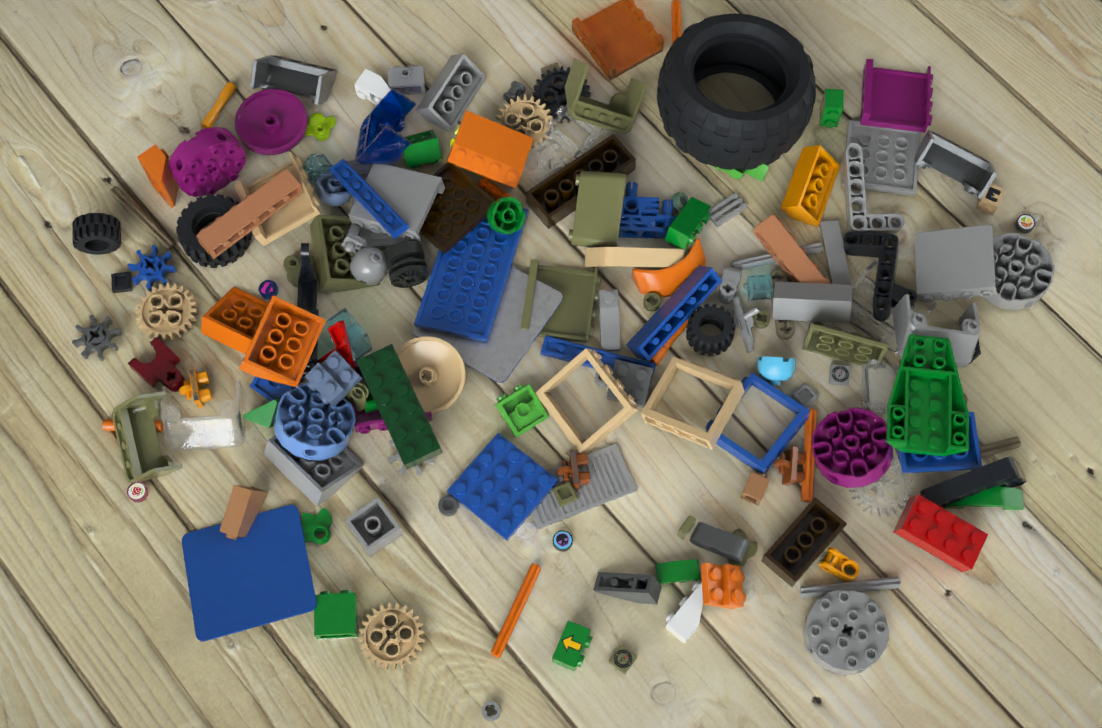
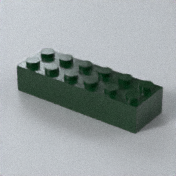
[356,344,443,470]

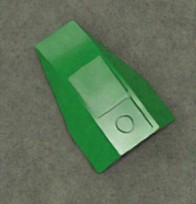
[886,334,969,456]

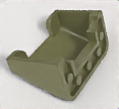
[568,171,626,248]

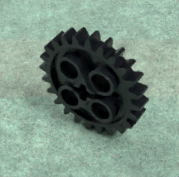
[533,66,591,124]

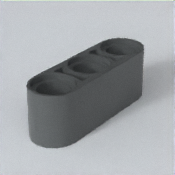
[689,522,750,562]

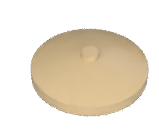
[396,336,466,414]

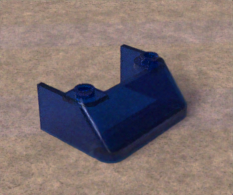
[355,87,416,164]

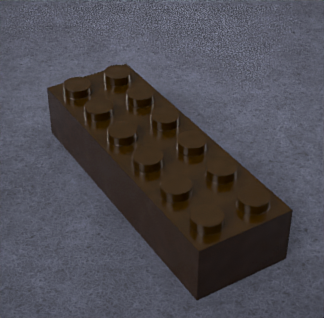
[526,134,636,229]

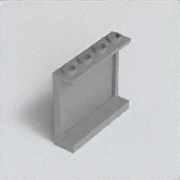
[348,162,445,242]
[915,224,997,303]

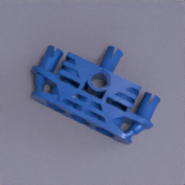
[618,182,676,239]

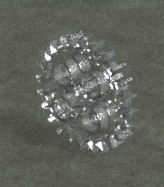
[849,457,914,516]

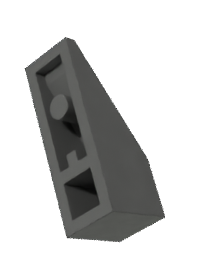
[593,572,662,605]

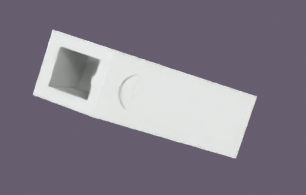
[354,69,403,116]
[666,581,703,644]

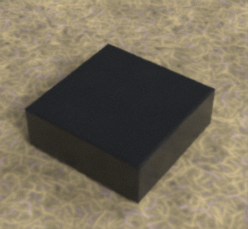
[111,272,132,293]

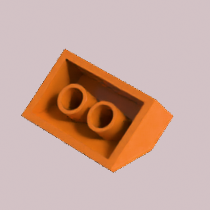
[137,144,179,208]

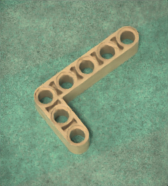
[585,247,685,268]

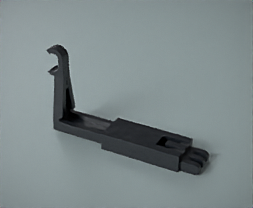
[297,243,319,376]

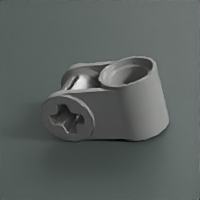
[718,266,742,304]

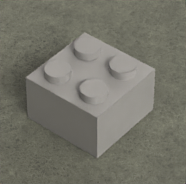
[345,497,403,557]

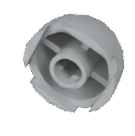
[350,247,388,285]

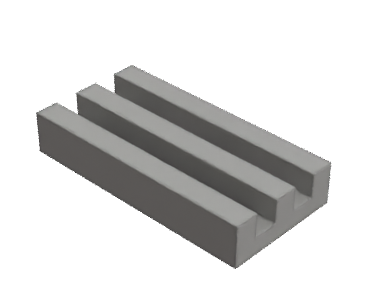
[709,193,747,228]

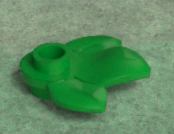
[301,508,332,545]

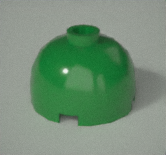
[487,197,525,235]

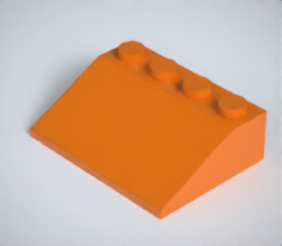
[446,110,534,189]
[201,286,268,354]
[239,295,326,387]

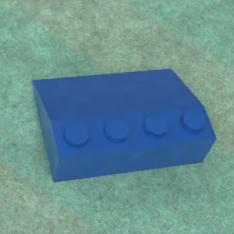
[895,412,982,473]

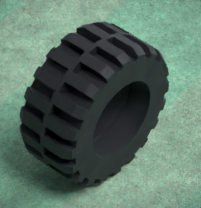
[176,194,252,268]

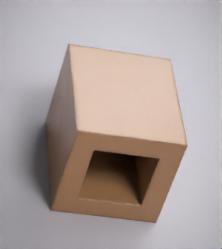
[740,472,770,506]

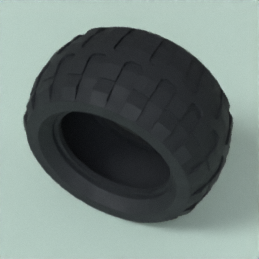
[657,13,816,170]

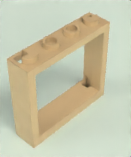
[535,348,639,454]
[641,356,744,450]

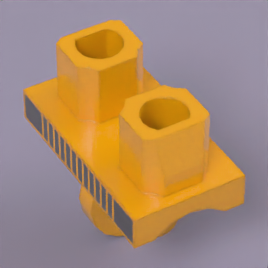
[179,369,213,408]

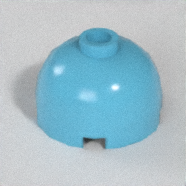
[757,357,796,385]

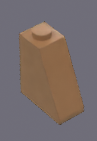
[220,485,268,540]

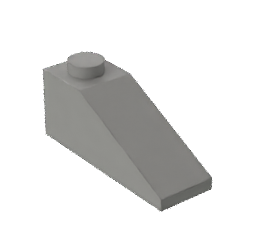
[599,290,620,351]

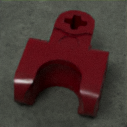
[128,337,185,392]

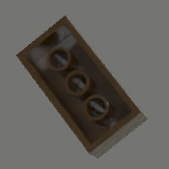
[761,497,847,587]

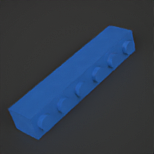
[626,265,722,361]

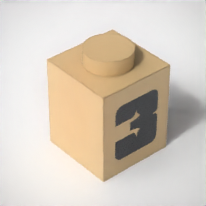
[976,184,1005,216]

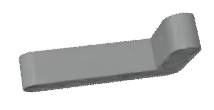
[842,143,905,234]

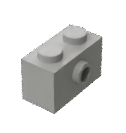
[388,65,426,95]

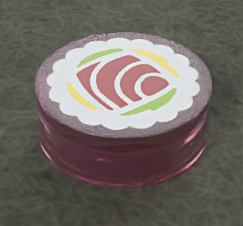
[127,482,148,503]

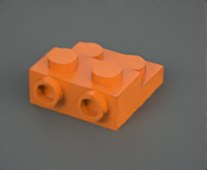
[701,563,746,609]

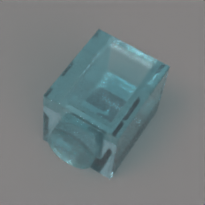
[743,274,773,301]

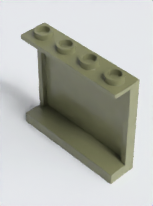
[521,259,601,343]

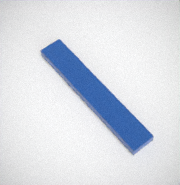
[329,159,409,239]
[540,335,656,381]

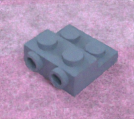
[305,350,362,406]

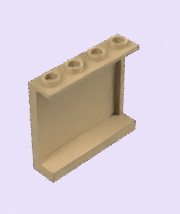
[234,152,321,246]

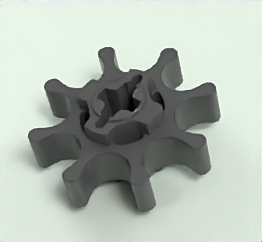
[72,315,122,361]

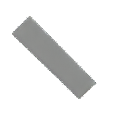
[819,220,851,285]

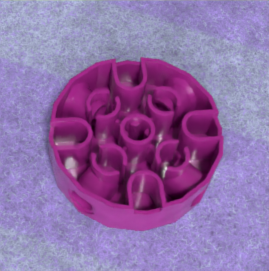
[168,127,246,197]
[812,407,893,488]

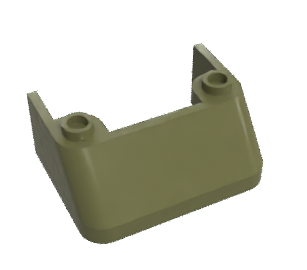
[565,59,648,134]
[112,391,183,484]

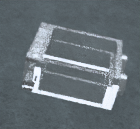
[544,104,603,159]

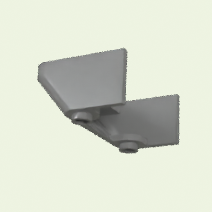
[892,294,980,367]

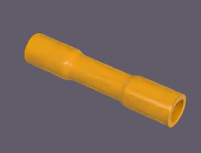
[201,82,237,129]

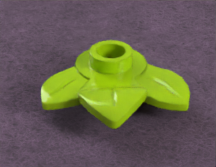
[305,113,336,141]

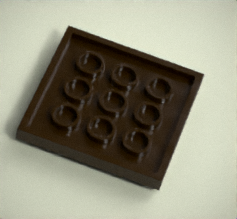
[419,163,494,255]

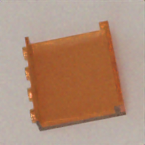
[572,0,664,81]

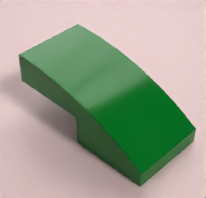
[655,559,701,585]

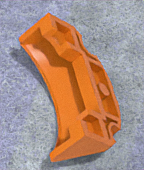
[631,238,706,297]

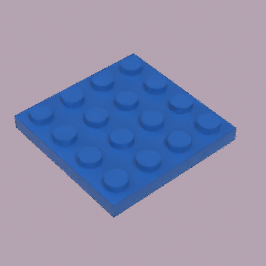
[447,433,558,541]

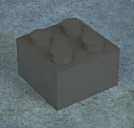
[606,359,654,408]

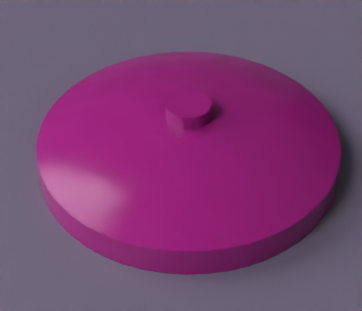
[235,89,308,155]

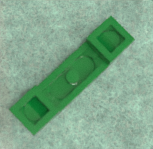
[943,486,1024,510]

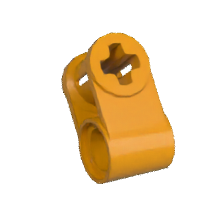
[818,547,859,582]

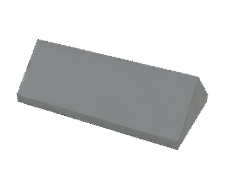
[773,282,852,323]

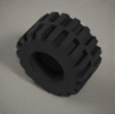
[72,213,121,255]
[686,304,736,356]

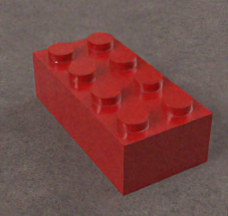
[893,494,988,572]

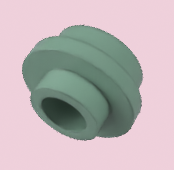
[672,192,689,211]

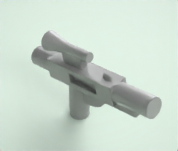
[726,297,760,353]

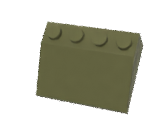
[310,215,380,292]
[802,322,889,370]

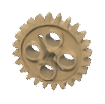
[496,95,554,153]
[135,283,198,342]
[358,603,425,670]

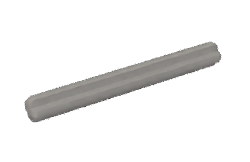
[731,242,822,270]
[800,577,900,598]

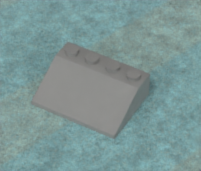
[264,435,364,506]

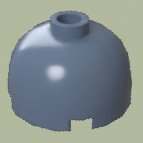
[316,171,351,206]

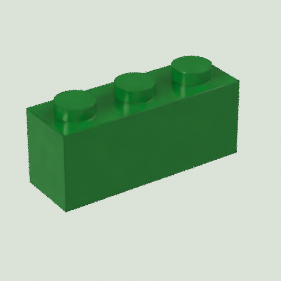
[665,197,711,250]

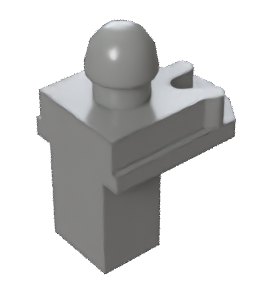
[341,223,367,253]

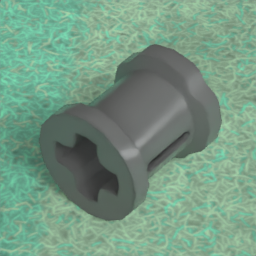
[503,81,526,104]

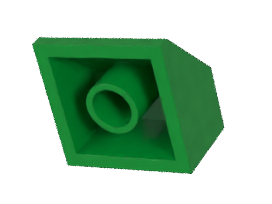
[398,129,443,169]

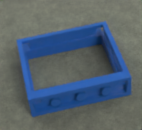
[705,373,810,475]

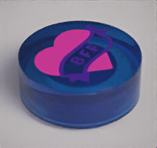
[259,280,279,300]

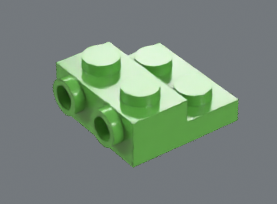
[494,383,549,437]

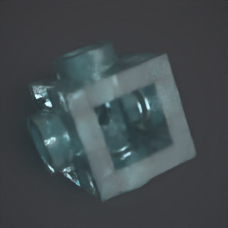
[302,154,333,183]

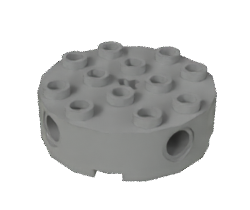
[984,233,1055,311]
[803,589,889,676]

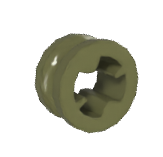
[643,293,661,312]
[753,310,770,329]

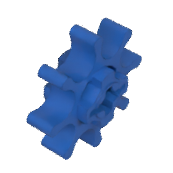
[128,245,177,292]

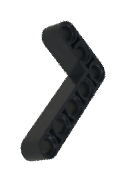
[843,231,899,321]
[919,456,1027,507]

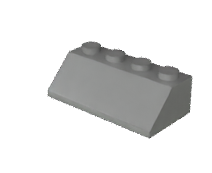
[416,53,486,132]

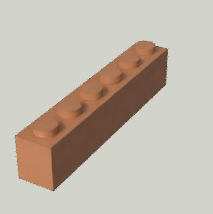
[196,169,303,259]
[753,214,830,284]

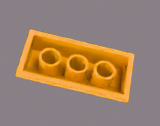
[781,145,840,227]

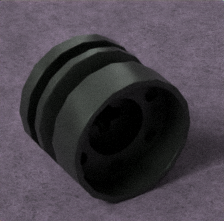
[384,241,429,288]

